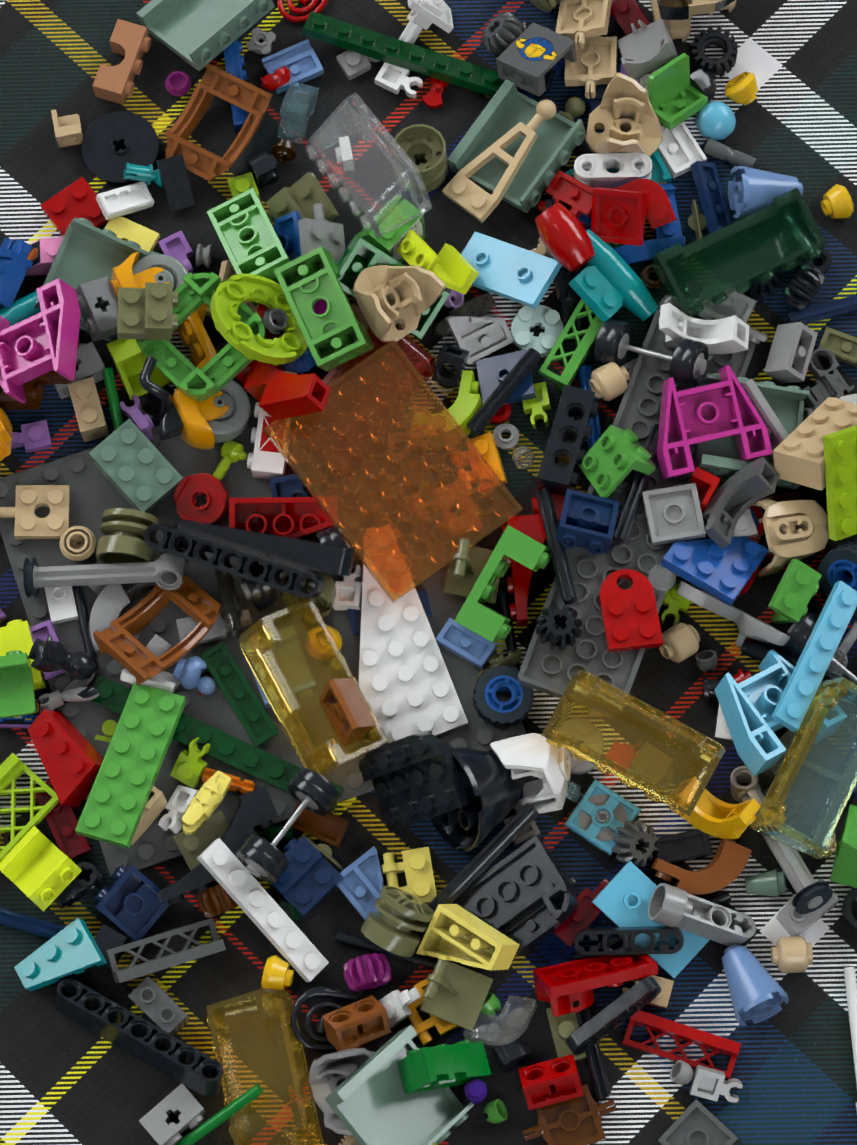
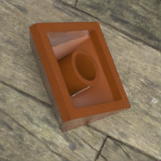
[319,678,377,747]

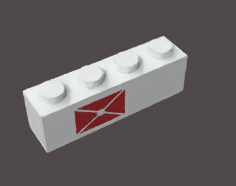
[247,371,297,480]

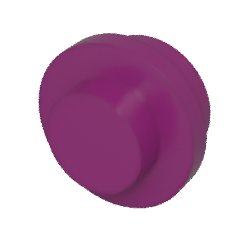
[165,71,191,97]

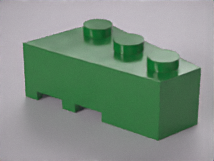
[397,1039,492,1095]

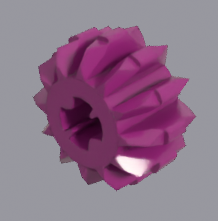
[343,953,392,991]

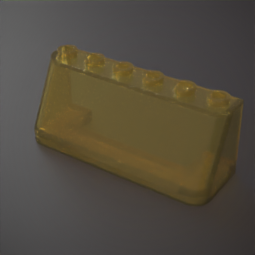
[239,598,388,777]
[542,670,726,816]
[206,988,324,1145]

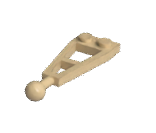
[442,99,556,223]

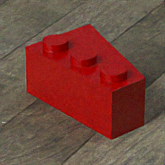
[27,709,104,807]

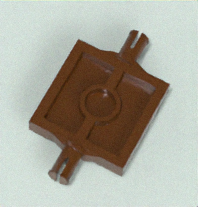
[522,1084,617,1145]

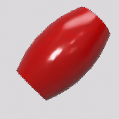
[535,203,595,272]

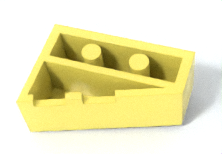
[416,904,520,971]

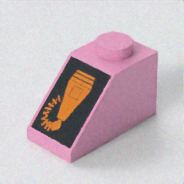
[25,237,63,276]

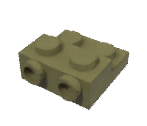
[266,172,339,222]
[117,282,178,340]

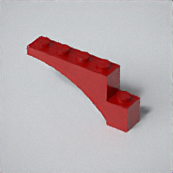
[502,493,565,627]

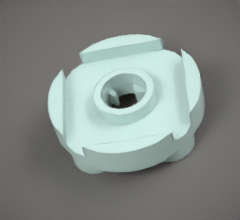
[511,305,564,357]

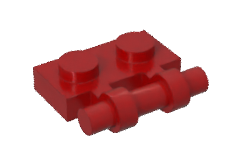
[537,170,593,228]

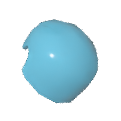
[695,101,736,141]

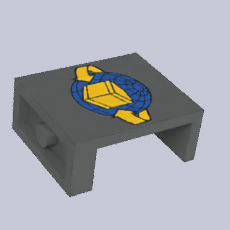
[496,22,577,97]

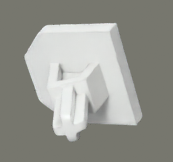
[399,0,454,44]

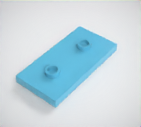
[461,231,562,309]
[592,861,709,978]

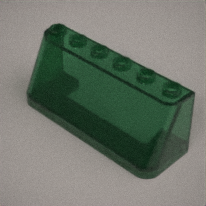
[652,187,826,316]

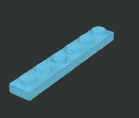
[771,580,857,732]

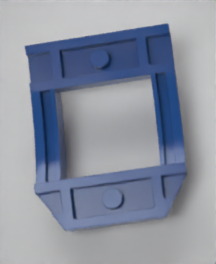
[578,183,686,267]

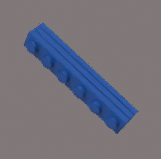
[223,39,249,132]

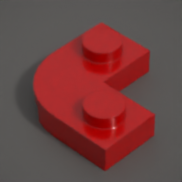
[614,179,677,230]

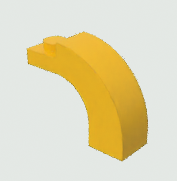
[666,777,761,839]

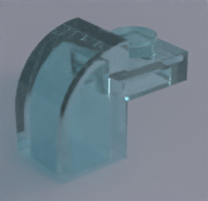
[277,82,319,144]

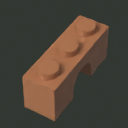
[92,19,151,105]

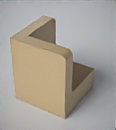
[51,109,83,148]

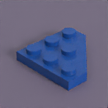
[660,536,768,606]

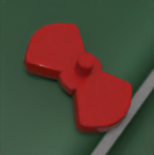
[422,77,449,109]

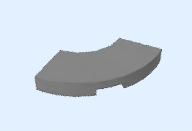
[89,584,130,652]

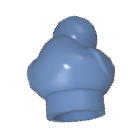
[173,656,216,696]

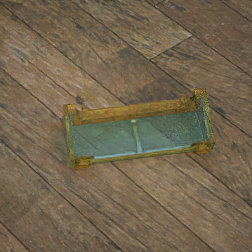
[750,677,857,859]

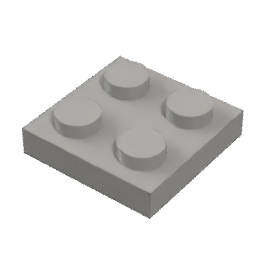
[642,483,706,546]

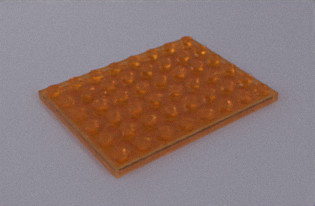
[264,339,523,603]

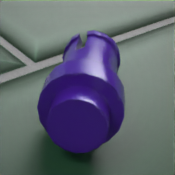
[465,1079,487,1104]

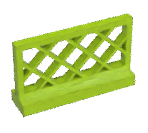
[0,753,60,861]

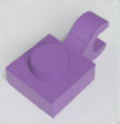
[158,230,194,275]
[120,395,154,441]
[11,420,52,453]

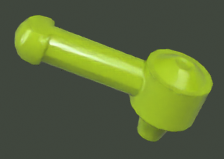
[213,440,247,481]

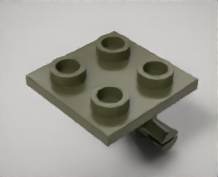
[442,538,500,605]
[420,959,494,1032]

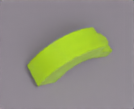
[409,370,482,451]

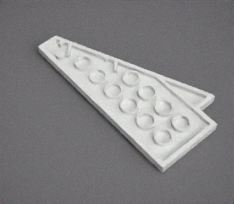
[358,523,468,743]

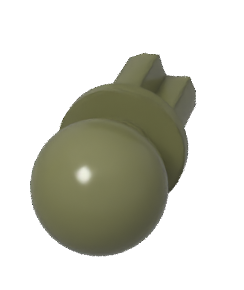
[558,97,585,123]

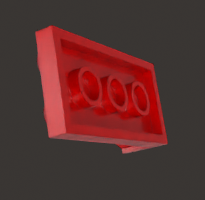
[533,954,658,1017]

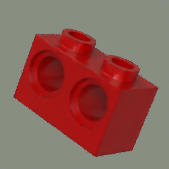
[519,1054,584,1110]

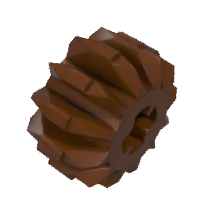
[197,883,238,918]

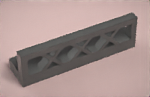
[106,918,226,983]

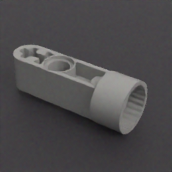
[648,883,756,947]

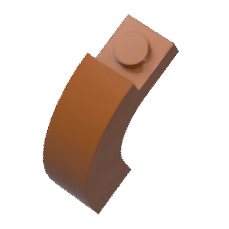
[651,839,752,895]

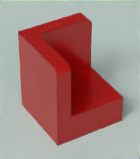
[689,466,720,515]

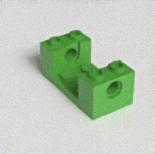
[207,188,290,307]
[274,246,374,371]
[454,525,551,643]

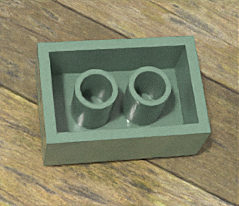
[89,418,183,513]

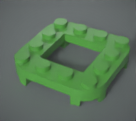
[136,272,267,402]

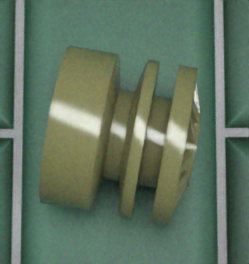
[392,124,448,193]
[96,508,158,564]
[361,886,434,957]

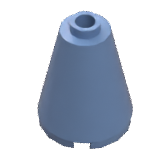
[728,166,803,218]
[722,944,789,1026]

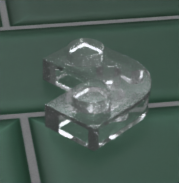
[463,995,537,1046]

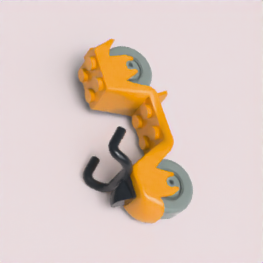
[110,252,251,450]

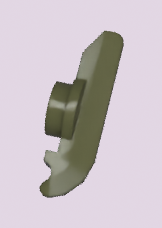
[688,199,706,244]
[476,648,522,680]
[300,835,343,872]

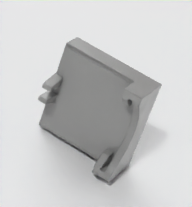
[617,19,678,79]

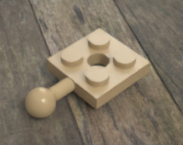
[0,485,70,539]

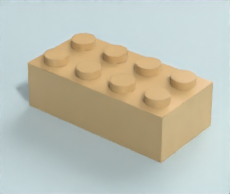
[773,397,857,491]

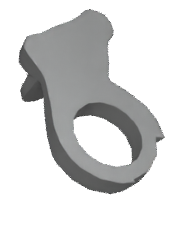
[677,581,791,648]

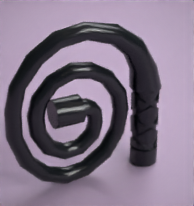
[290,986,358,1052]

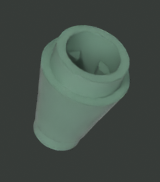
[745,869,786,897]

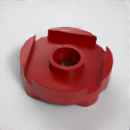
[174,473,229,524]

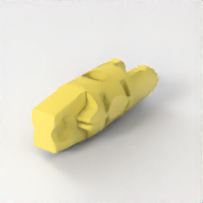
[181,771,231,836]

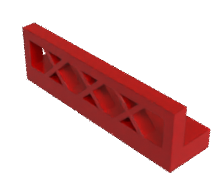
[622,1010,741,1079]

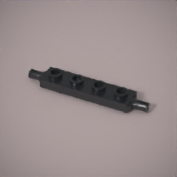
[545,198,588,339]

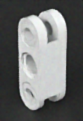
[573,153,653,188]

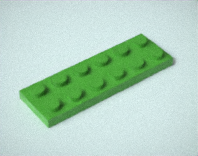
[75,683,187,849]

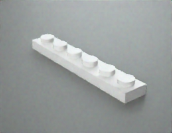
[197,838,329,983]

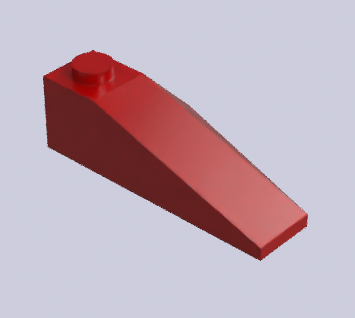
[229,497,338,538]

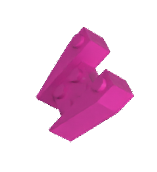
[0,278,81,404]
[657,365,773,480]

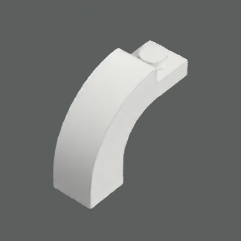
[659,303,749,354]

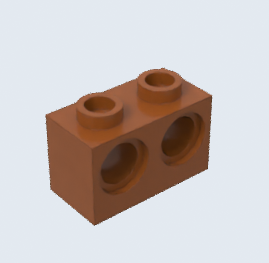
[322,995,391,1051]

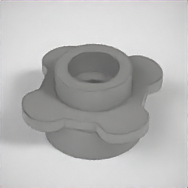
[247,28,276,55]

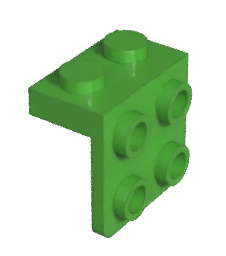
[647,53,708,130]
[579,425,656,498]
[768,559,822,624]
[0,651,36,719]

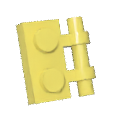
[382,847,437,904]

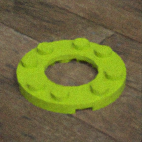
[210,274,308,365]

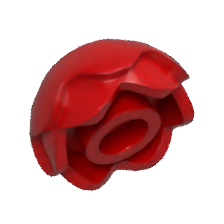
[260,65,291,92]

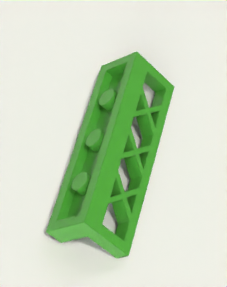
[539,299,603,392]

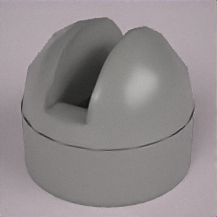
[669,1060,694,1085]

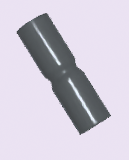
[703,138,757,168]

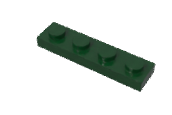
[200,641,279,747]

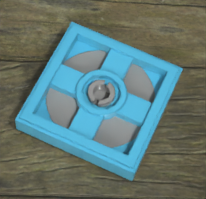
[564,779,641,856]

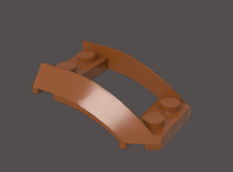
[165,63,273,181]
[93,576,221,685]

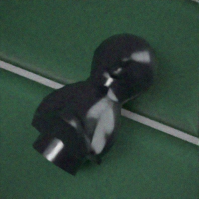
[28,635,96,680]

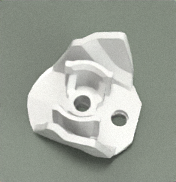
[490,733,571,814]

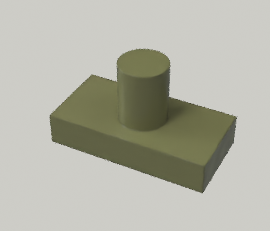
[546,1003,587,1061]

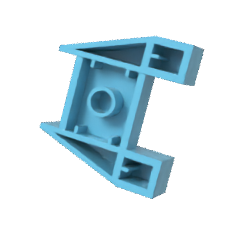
[715,649,847,776]

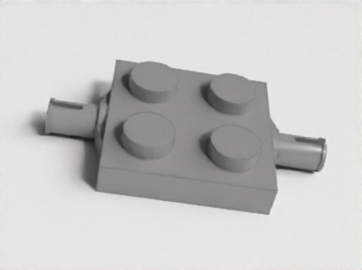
[298,203,345,265]

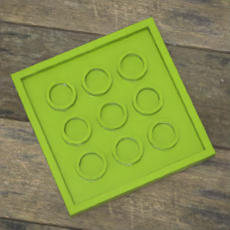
[823,425,857,541]

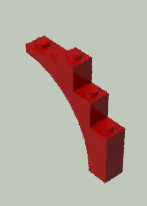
[236,304,331,420]

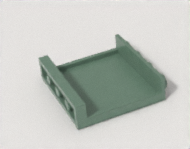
[136,0,275,71]
[447,79,586,213]
[34,217,159,342]
[694,373,810,489]
[325,1025,474,1145]

